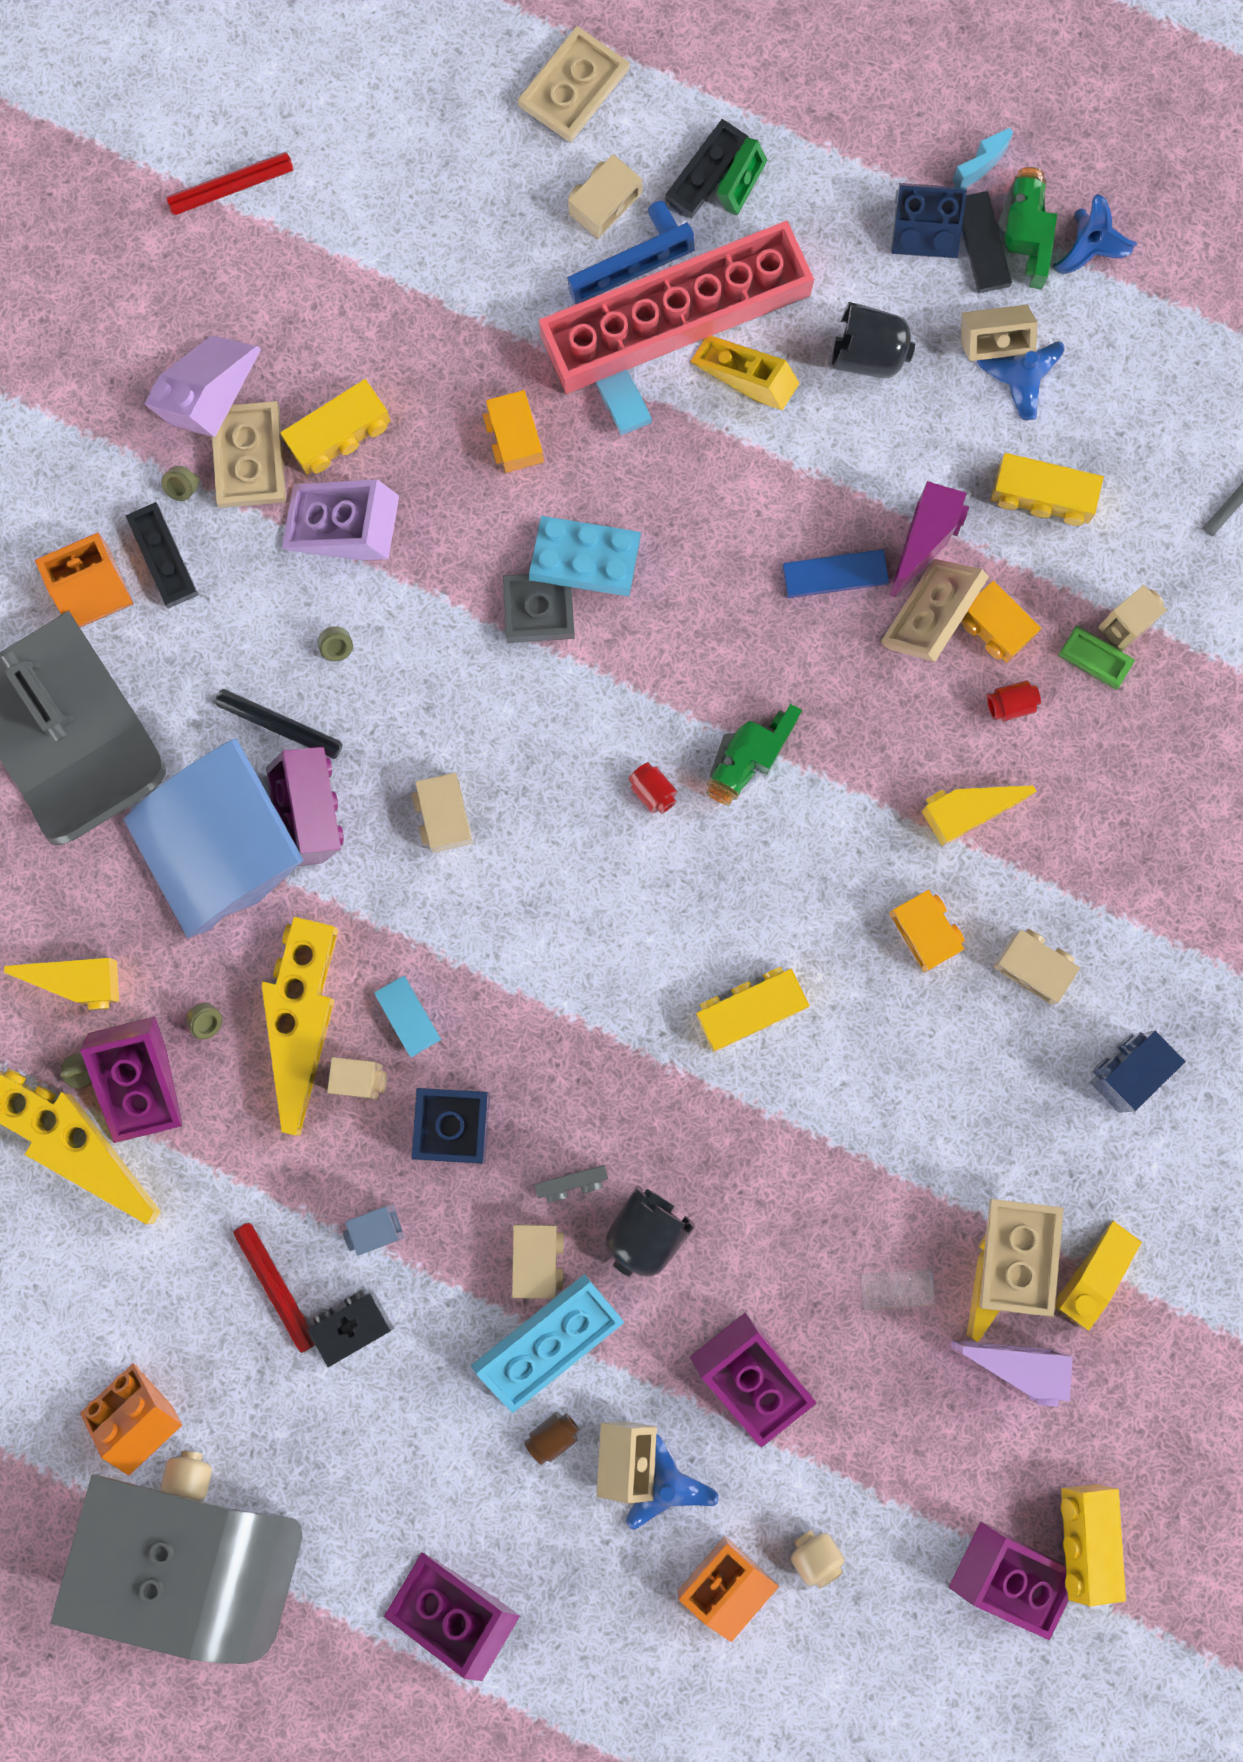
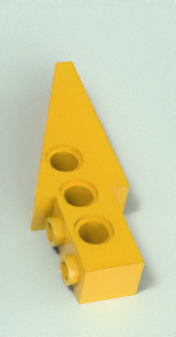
[261,917,338,1136]
[0,1068,161,1225]

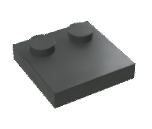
[503,574,575,643]
[534,1165,608,1203]

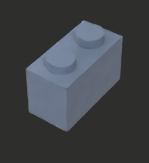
[343,1205,405,1256]

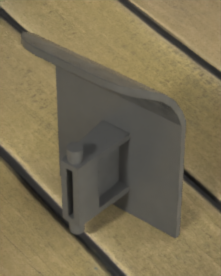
[0,611,166,845]
[50,1474,303,1664]

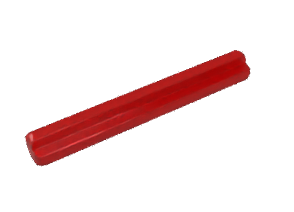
[167,152,293,215]
[234,1223,315,1353]

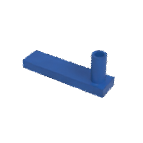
[567,201,695,305]

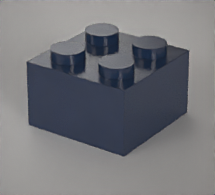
[1089,1030,1186,1113]
[411,1088,490,1164]

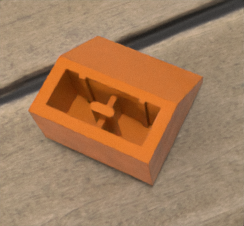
[34,532,134,628]
[80,1363,182,1476]
[677,1536,779,1642]

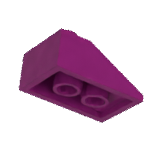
[889,481,969,597]
[80,1016,182,1143]
[690,1313,817,1448]
[948,1521,1069,1641]
[384,1552,520,1681]

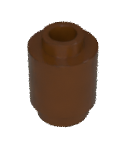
[524,1412,579,1465]

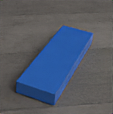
[783,549,889,598]

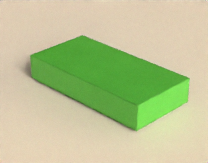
[1058,625,1135,690]

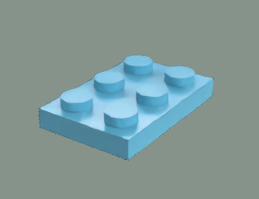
[529,516,641,597]

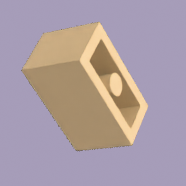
[568,154,643,239]
[961,304,1038,361]
[1098,585,1167,652]
[411,772,473,853]
[993,929,1080,1005]
[327,1057,387,1100]
[512,1224,564,1299]
[597,1421,657,1504]

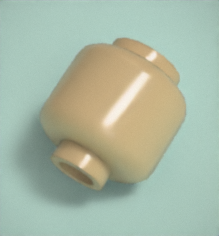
[161,1451,212,1501]
[791,1530,845,1589]

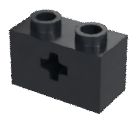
[307,1289,394,1368]

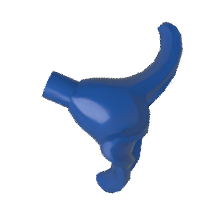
[1052,194,1137,274]
[977,341,1065,421]
[626,1434,719,1530]

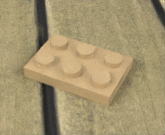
[518,26,630,143]
[212,401,286,508]
[881,559,989,662]
[979,1199,1064,1317]

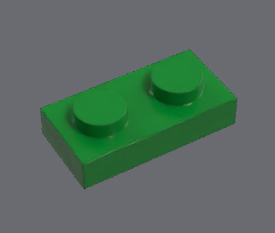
[717,137,768,216]

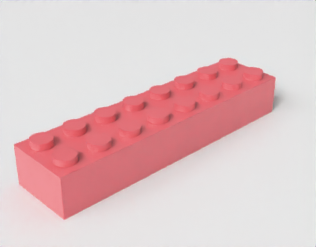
[539,220,814,394]

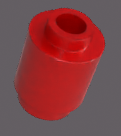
[987,680,1041,722]
[628,762,678,814]

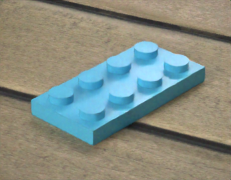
[471,1274,624,1413]

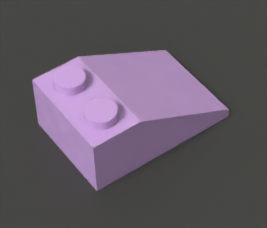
[145,335,261,437]
[282,479,399,560]
[951,1340,1073,1407]

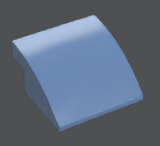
[123,738,304,939]

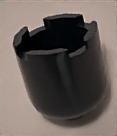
[831,302,915,378]
[606,1185,695,1277]

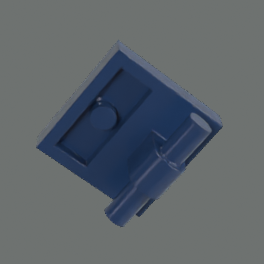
[891,183,967,259]

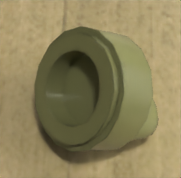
[161,466,200,501]
[317,626,353,662]
[185,1003,223,1040]
[60,1053,92,1089]

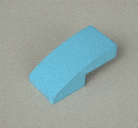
[953,128,1013,188]
[596,369,652,436]
[374,976,441,1057]

